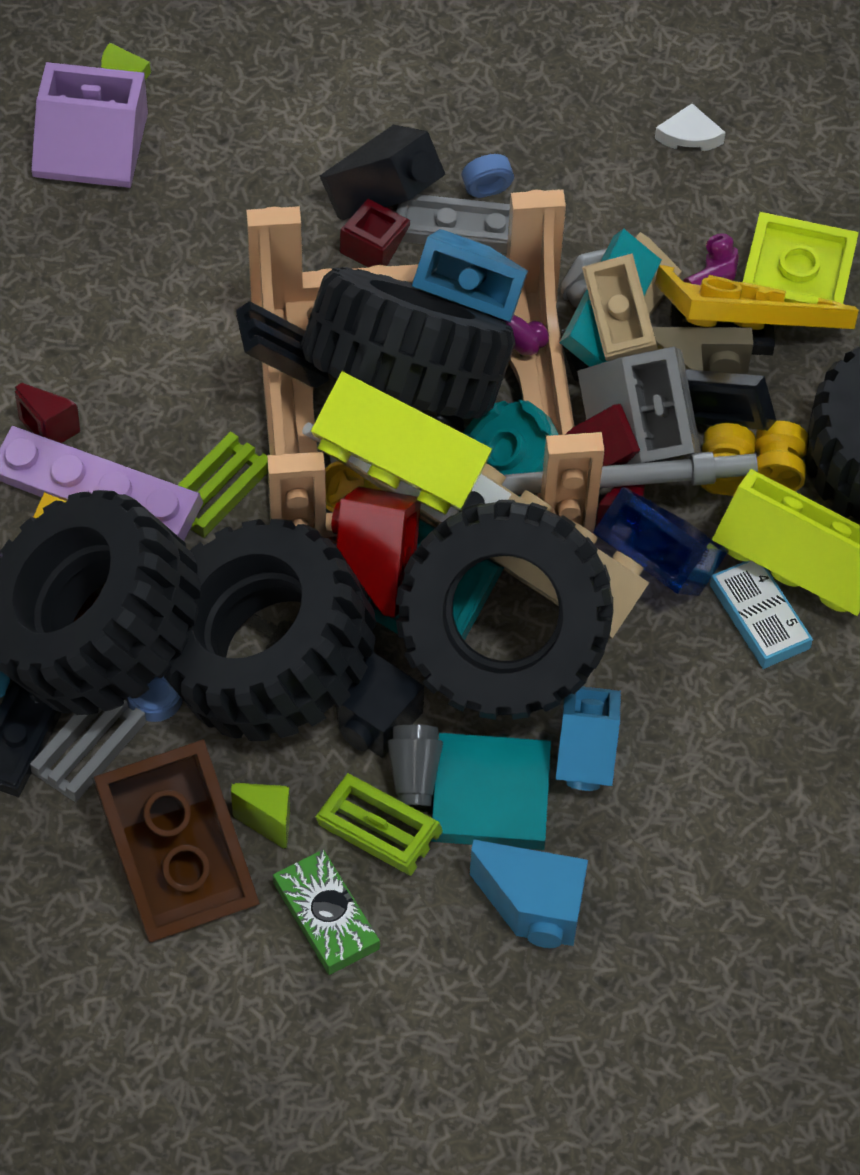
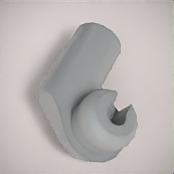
[561,248,607,308]

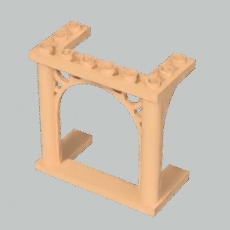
[246,190,604,544]

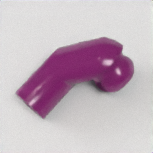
[683,234,739,285]
[493,315,549,356]

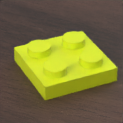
[743,212,859,304]

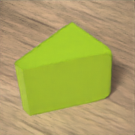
[231,783,290,848]

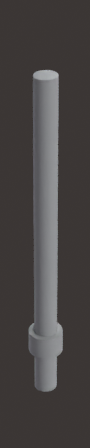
[502,452,758,495]

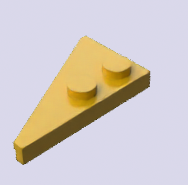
[655,265,859,330]

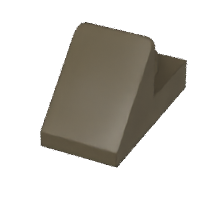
[652,327,753,374]

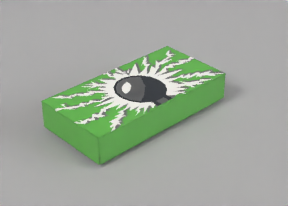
[273,849,380,975]

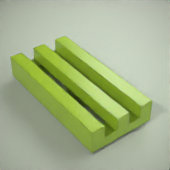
[178,431,268,538]
[315,773,443,876]

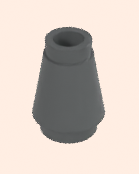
[387,725,444,808]

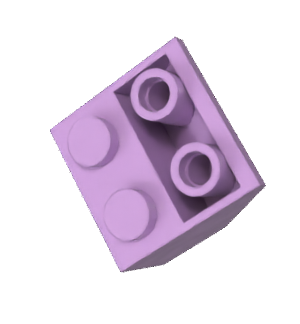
[32,62,148,188]

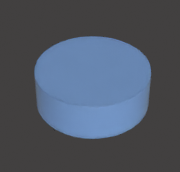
[461,154,514,198]
[127,676,183,722]

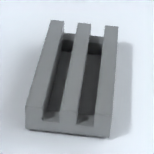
[30,700,146,803]

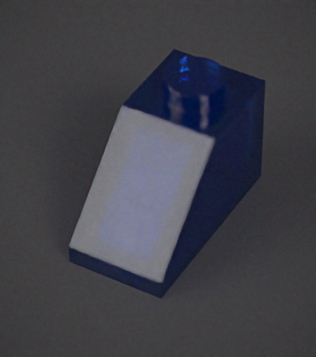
[593,487,728,596]

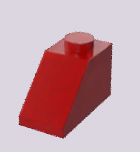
[331,486,421,618]

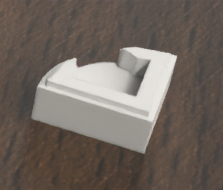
[655,104,725,151]

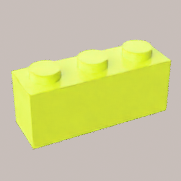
[311,371,492,515]
[712,469,860,616]

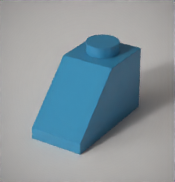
[412,229,528,322]
[556,686,621,791]
[470,839,588,948]

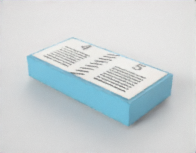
[710,561,813,669]

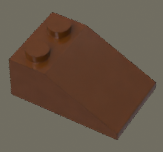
[92,739,260,943]

